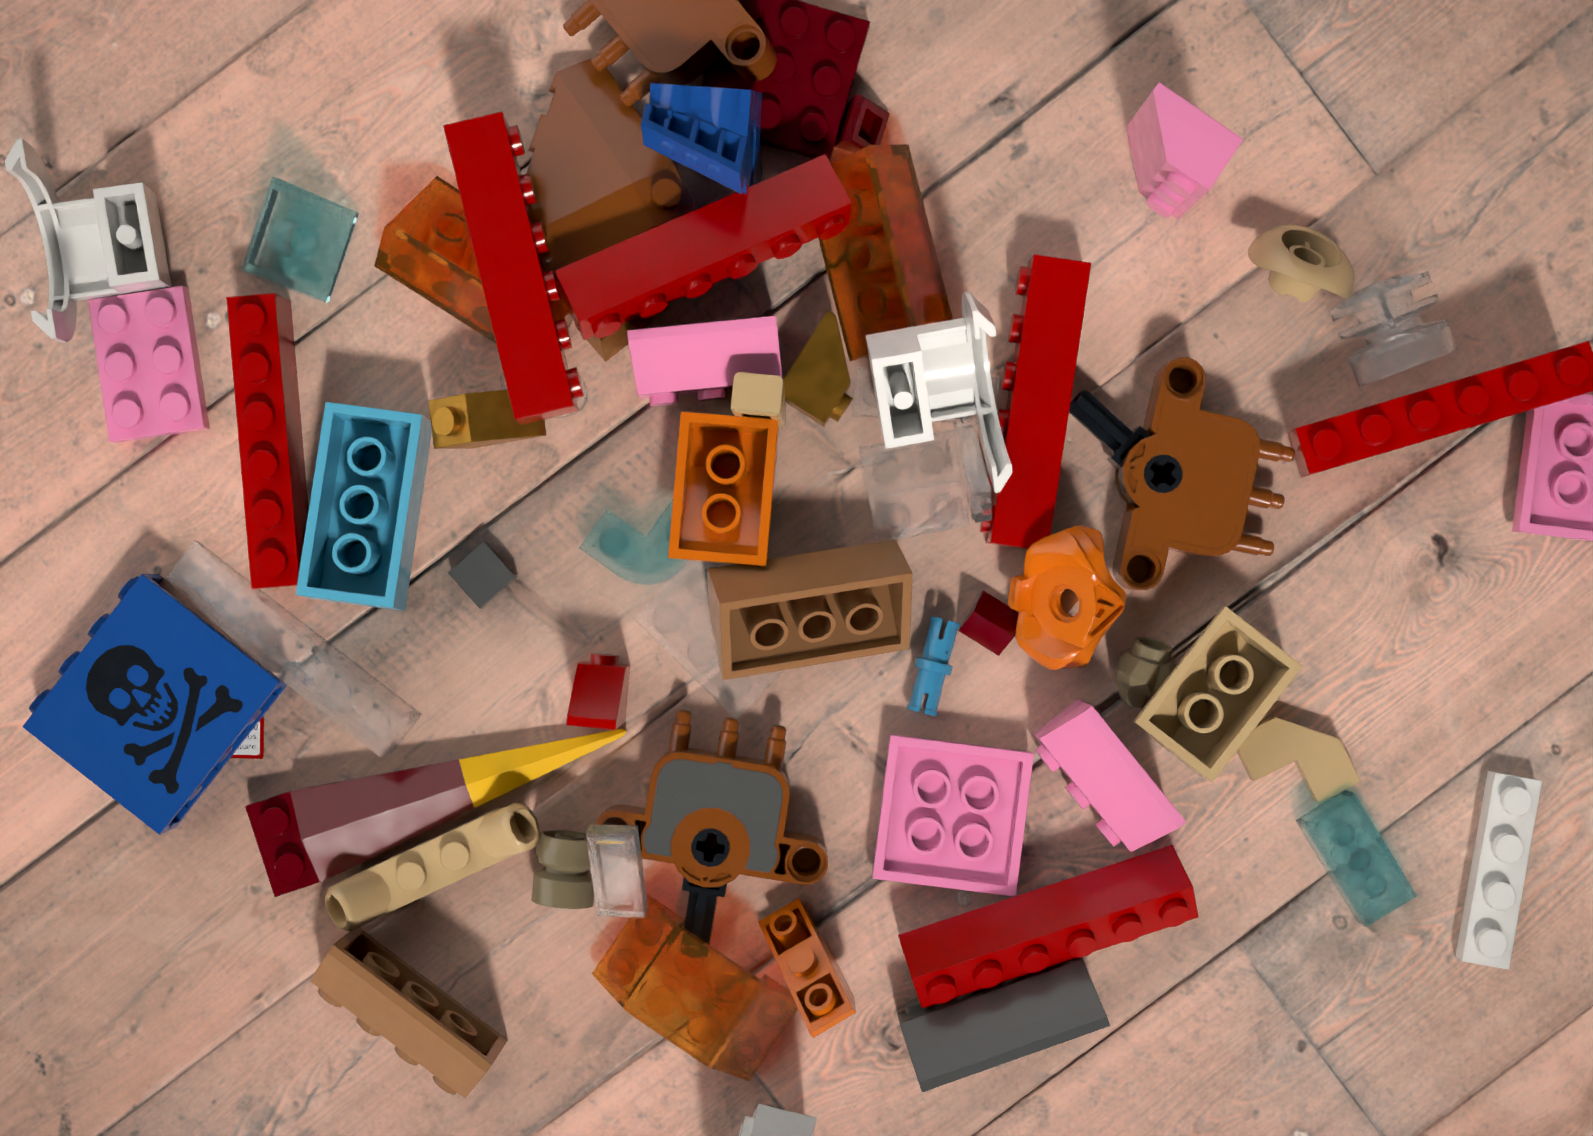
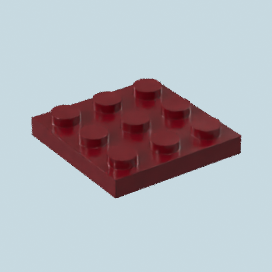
[702,0,870,161]

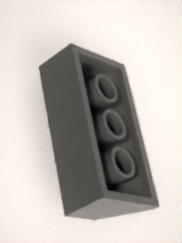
[897,957,1110,1092]

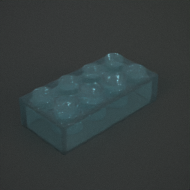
[1295,790,1417,927]

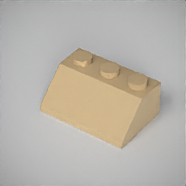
[1133,606,1303,783]

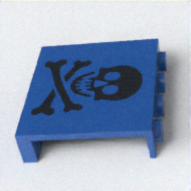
[22,574,292,835]

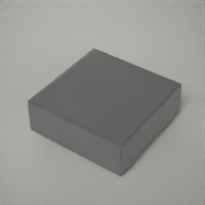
[448,541,518,609]

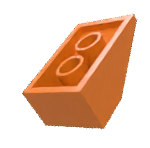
[668,411,779,567]

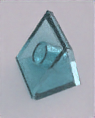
[241,177,359,303]

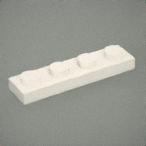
[1455,771,1542,970]

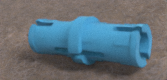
[907,616,960,716]

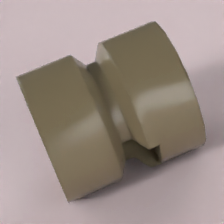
[531,830,600,909]

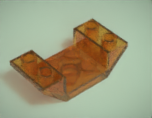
[592,893,798,1081]

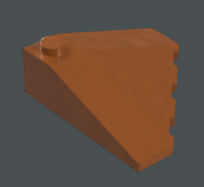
[521,58,696,281]

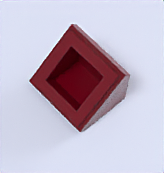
[835,94,890,158]
[958,590,1019,656]

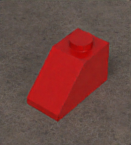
[566,653,630,730]

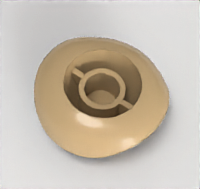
[1248,225,1354,302]

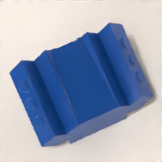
[641,83,762,194]

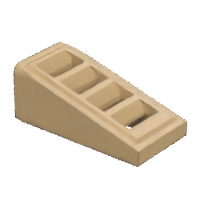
[731,372,786,429]

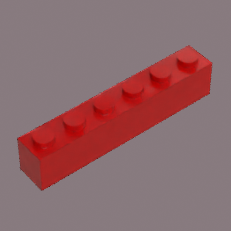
[443,111,584,425]
[555,154,852,340]
[980,254,1092,550]
[226,293,309,589]
[1287,341,1593,478]
[898,845,1199,1008]

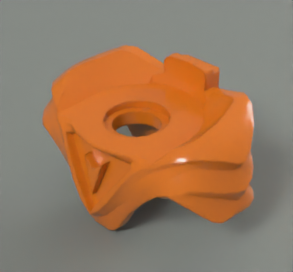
[1008,525,1126,670]

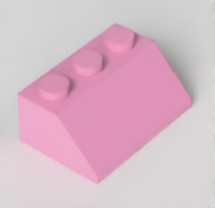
[1127,82,1244,219]
[627,316,782,406]
[1033,699,1186,852]

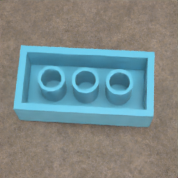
[296,402,432,611]

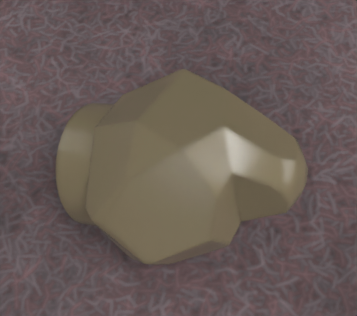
[1116,637,1176,708]

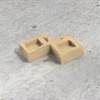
[1237,716,1361,803]

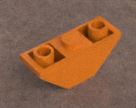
[758,898,856,1038]

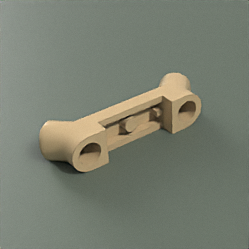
[325,803,540,932]

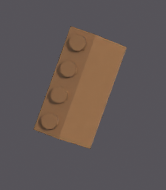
[707,539,913,680]
[310,928,508,1098]

